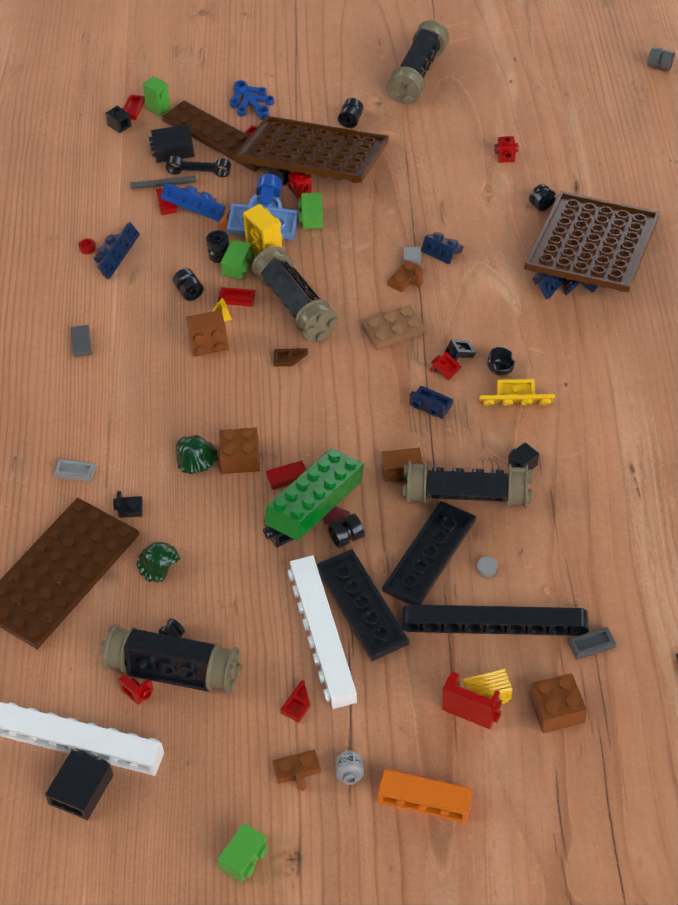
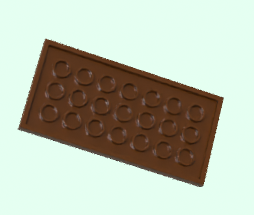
[0,497,139,650]

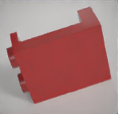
[442,671,502,729]

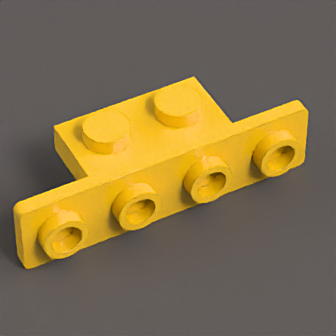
[479,379,555,406]

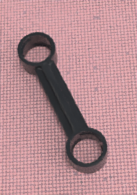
[166,156,231,177]

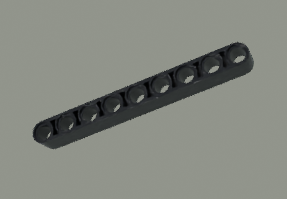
[401,604,589,636]

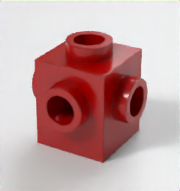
[495,136,519,163]
[288,172,313,198]

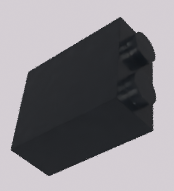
[149,124,195,163]
[45,750,114,820]

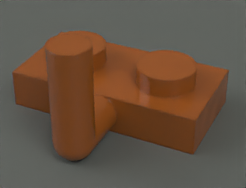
[388,260,423,292]
[272,750,321,791]

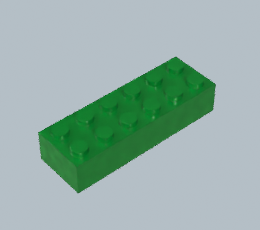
[264,448,364,541]

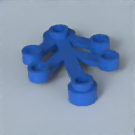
[230,80,274,120]

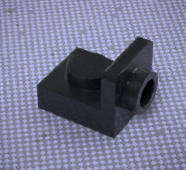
[444,340,476,361]
[113,491,143,518]

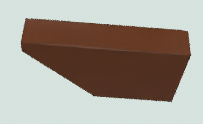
[274,348,308,367]

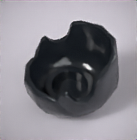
[487,347,515,376]

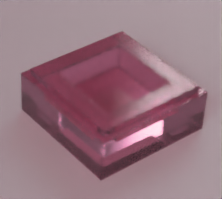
[323,506,350,525]

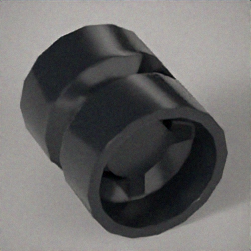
[338,98,364,128]
[206,230,229,263]
[173,268,204,301]
[328,513,365,548]

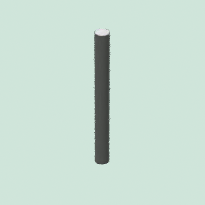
[130,176,196,189]

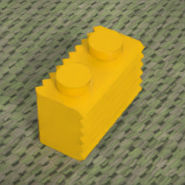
[463,668,513,704]

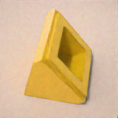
[212,298,232,322]

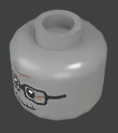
[335,750,364,785]

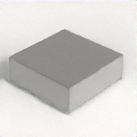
[403,247,421,263]

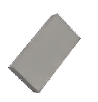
[53,459,97,483]

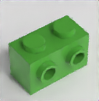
[142,76,171,116]
[298,192,323,229]
[221,240,254,279]
[217,823,268,883]

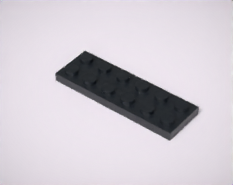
[382,501,476,605]
[316,549,409,661]

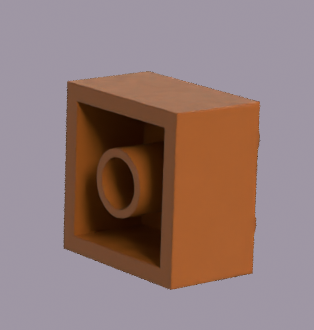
[186,310,229,357]
[219,427,260,474]
[529,673,587,733]

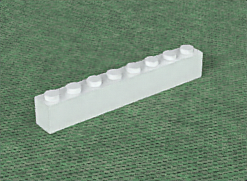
[287,556,357,709]
[0,702,164,776]

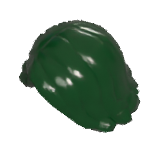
[176,435,218,474]
[136,542,180,582]

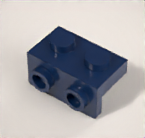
[421,232,464,264]
[410,386,454,419]

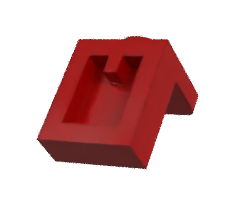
[429,352,462,381]
[118,674,154,705]

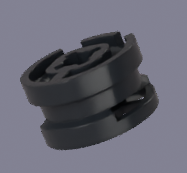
[529,184,556,211]

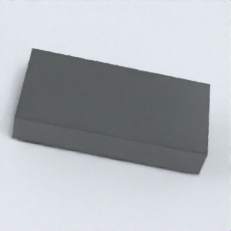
[71,325,92,357]
[568,627,616,660]

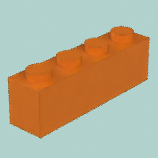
[378,769,473,823]

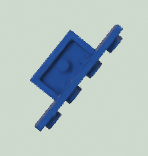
[161,183,225,222]

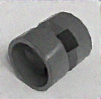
[648,46,675,71]

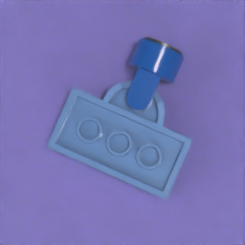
[227,174,298,240]

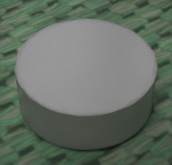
[477,557,498,578]

